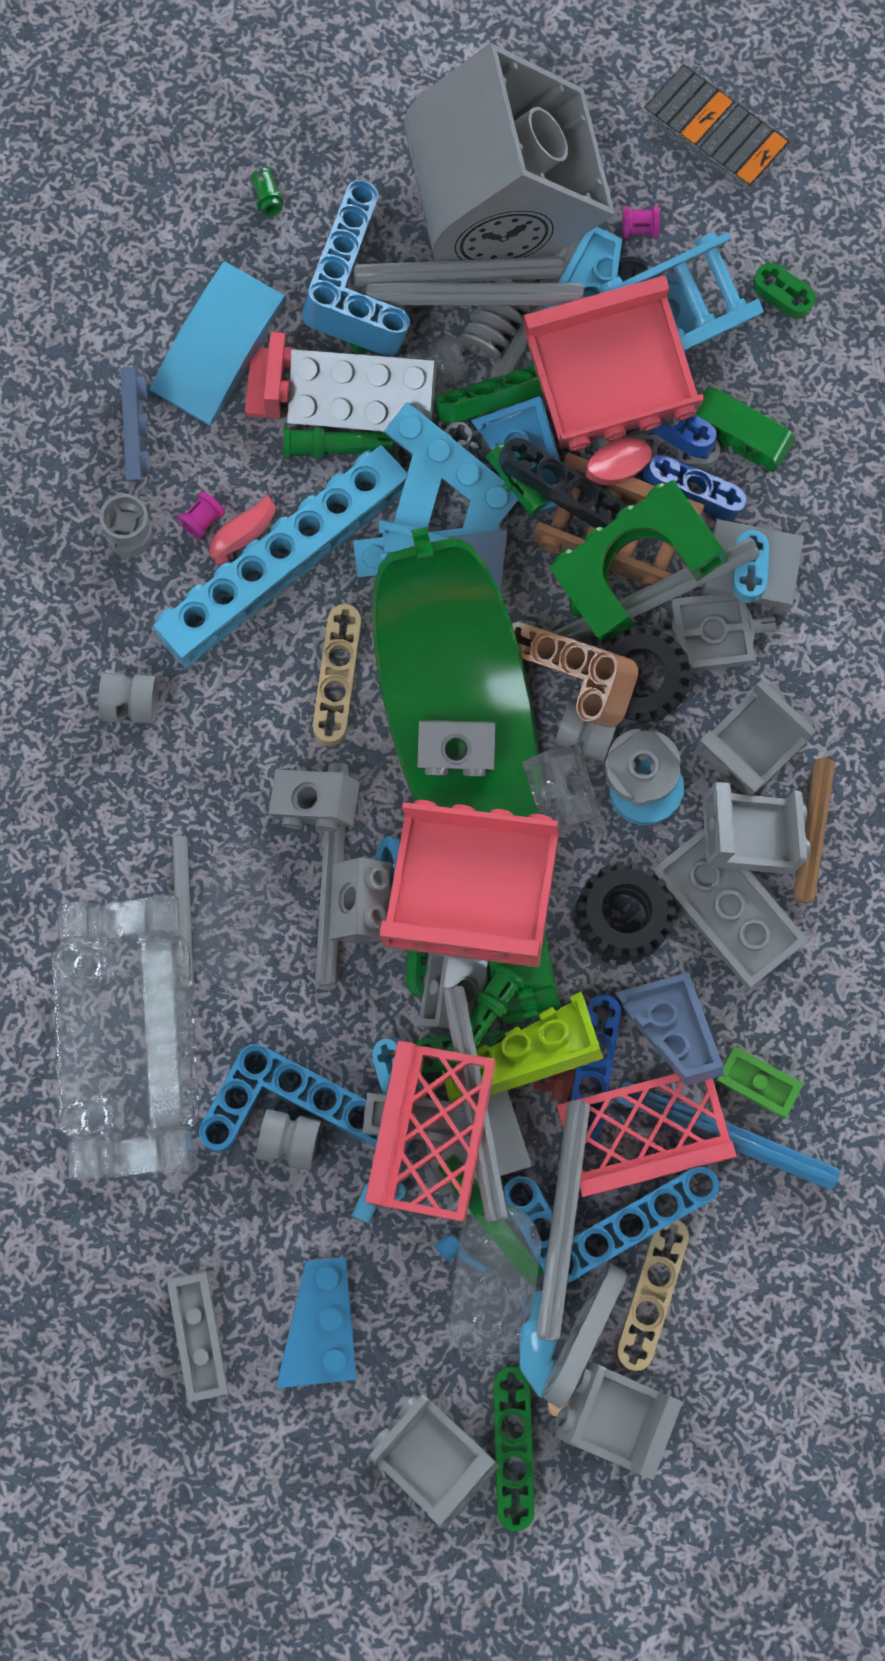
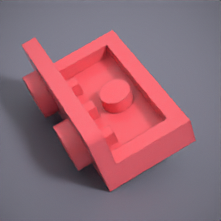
[245,332,293,419]

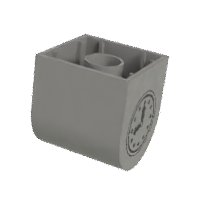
[404,43,615,261]

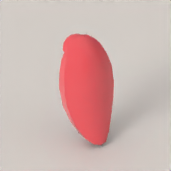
[585,437,652,485]
[209,495,276,565]

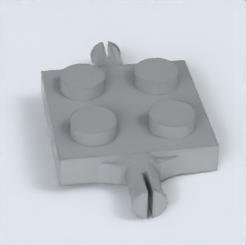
[659,594,776,672]

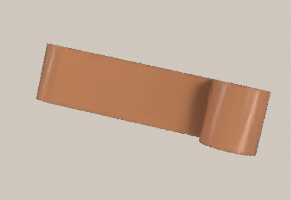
[512,622,638,728]

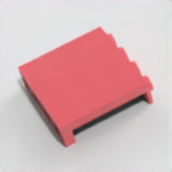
[523,275,704,451]
[379,800,559,967]

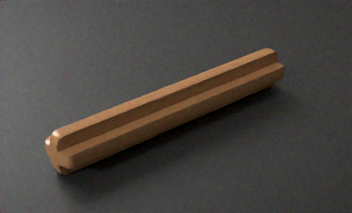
[793,758,835,904]

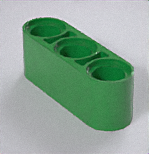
[696,387,795,472]

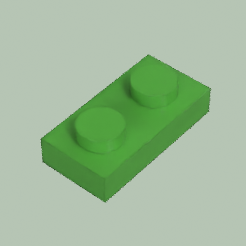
[715,1046,803,1120]

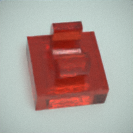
[532,1068,575,1104]

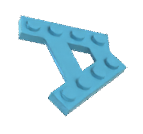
[353,402,518,578]

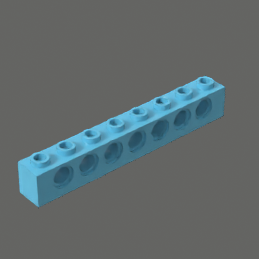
[153,445,407,669]

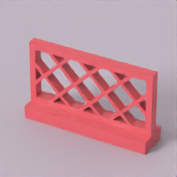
[365,1040,496,1222]
[557,1074,737,1199]

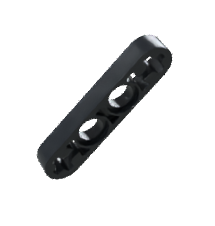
[498,438,627,529]

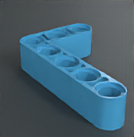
[302,180,410,356]
[199,1044,412,1153]
[504,1167,719,1283]

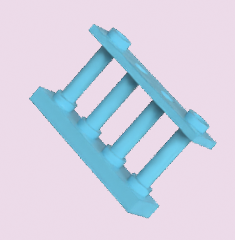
[600,232,764,352]

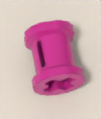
[622,206,660,239]
[177,491,225,541]

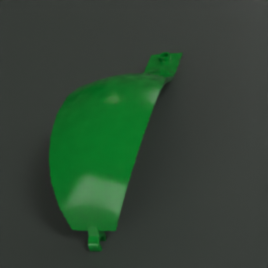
[372,527,561,1025]

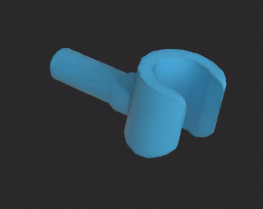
[434,1235,490,1274]

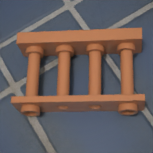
[533,452,705,588]

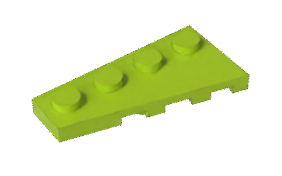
[442,991,604,1102]

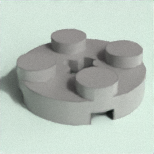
[604,729,681,807]

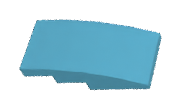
[149,261,286,426]

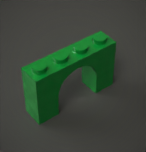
[549,479,728,645]

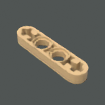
[313,604,361,746]
[616,1220,689,1371]

